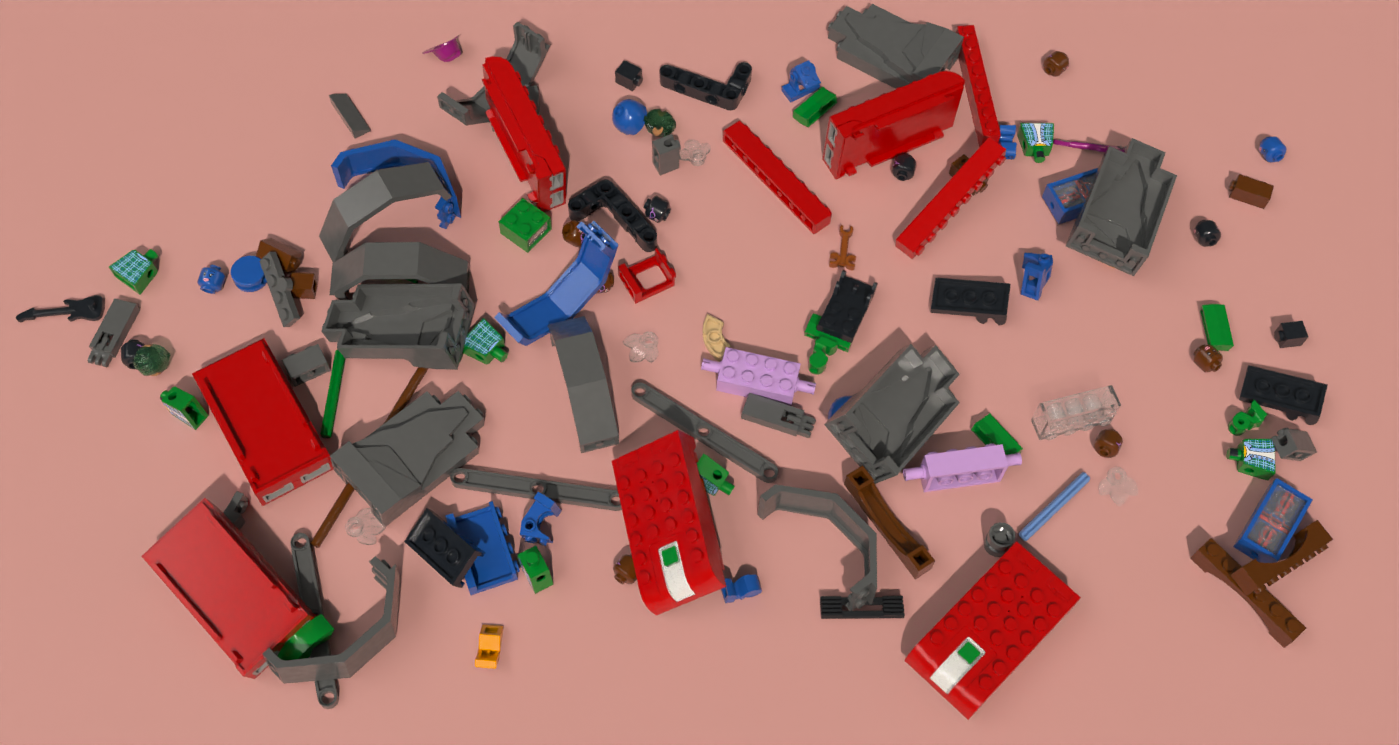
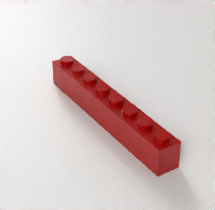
[956,25,1001,147]
[723,120,832,234]
[896,137,1006,259]

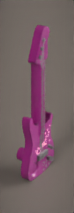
[1053,139,1127,152]

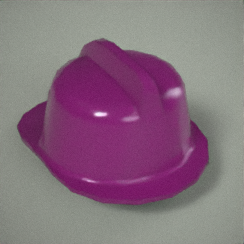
[422,35,461,62]

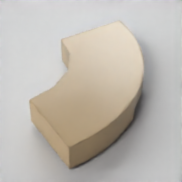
[703,314,731,361]

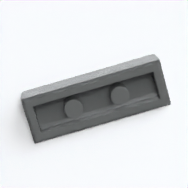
[329,94,370,138]

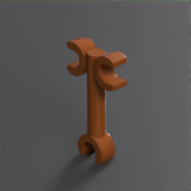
[829,225,856,270]

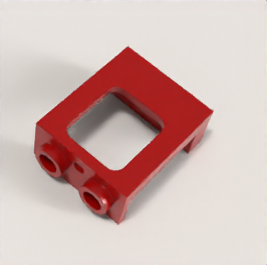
[618,248,676,304]

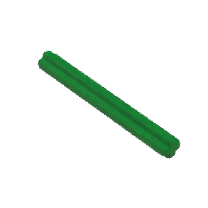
[320,350,345,438]

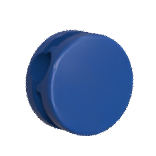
[231,256,267,292]

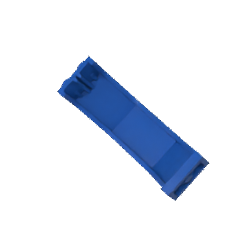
[331,139,461,229]
[494,221,619,346]

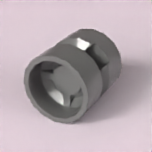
[984,522,1015,557]

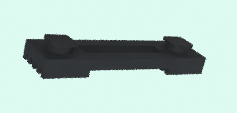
[820,596,905,619]

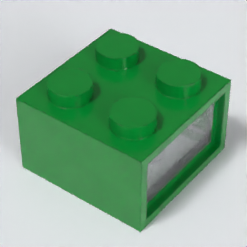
[498,198,552,253]

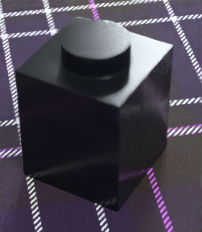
[615,60,643,91]
[1274,321,1309,348]

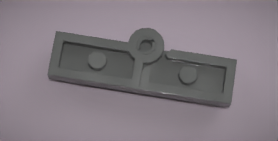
[259,252,300,327]

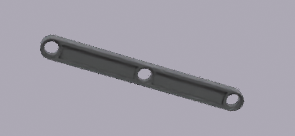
[631,383,778,483]
[450,468,622,511]
[290,533,339,709]

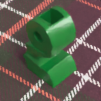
[808,336,838,375]
[1228,400,1268,436]

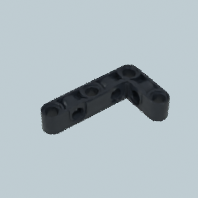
[660,62,752,111]
[568,180,657,252]

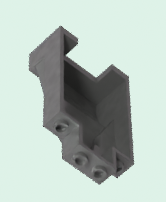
[827,4,964,89]
[1066,138,1177,276]
[322,284,475,370]
[824,344,960,484]
[330,391,484,528]

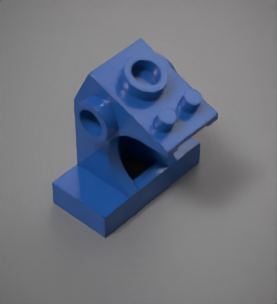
[781,60,821,103]
[1021,253,1053,300]
[520,492,562,546]

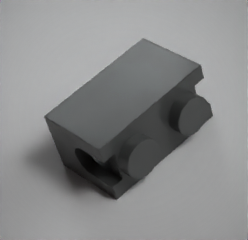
[652,134,681,176]
[282,344,331,387]
[1271,428,1317,461]

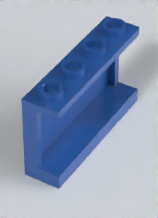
[445,501,520,595]

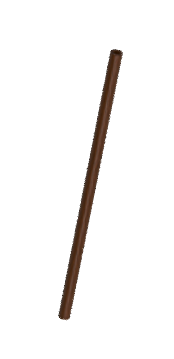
[310,367,429,548]

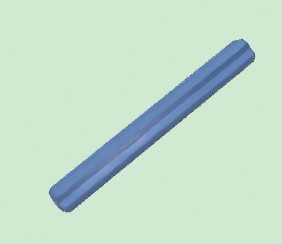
[1019,472,1090,541]

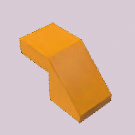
[475,624,504,669]

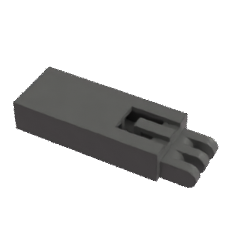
[88,298,140,368]
[741,393,816,438]

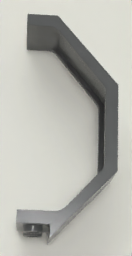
[437,21,550,126]
[319,162,452,262]
[329,242,470,300]
[548,316,619,453]
[757,484,877,611]
[262,556,401,684]

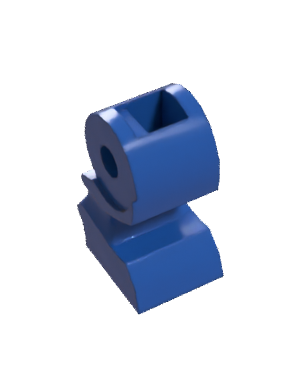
[998,125,1017,160]
[721,574,762,603]

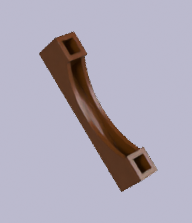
[844,465,935,579]
[1231,520,1333,596]
[1190,538,1306,648]

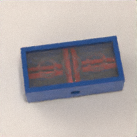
[1042,168,1098,225]
[1233,478,1313,563]

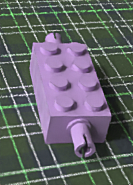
[701,347,816,406]
[903,444,1022,492]

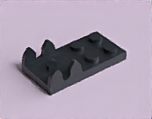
[816,270,878,343]
[931,278,1011,325]
[1239,365,1328,425]
[404,508,485,588]

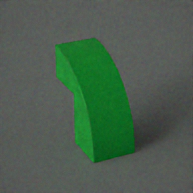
[278,614,334,661]

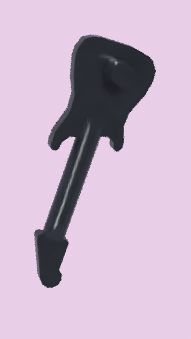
[16,295,104,323]

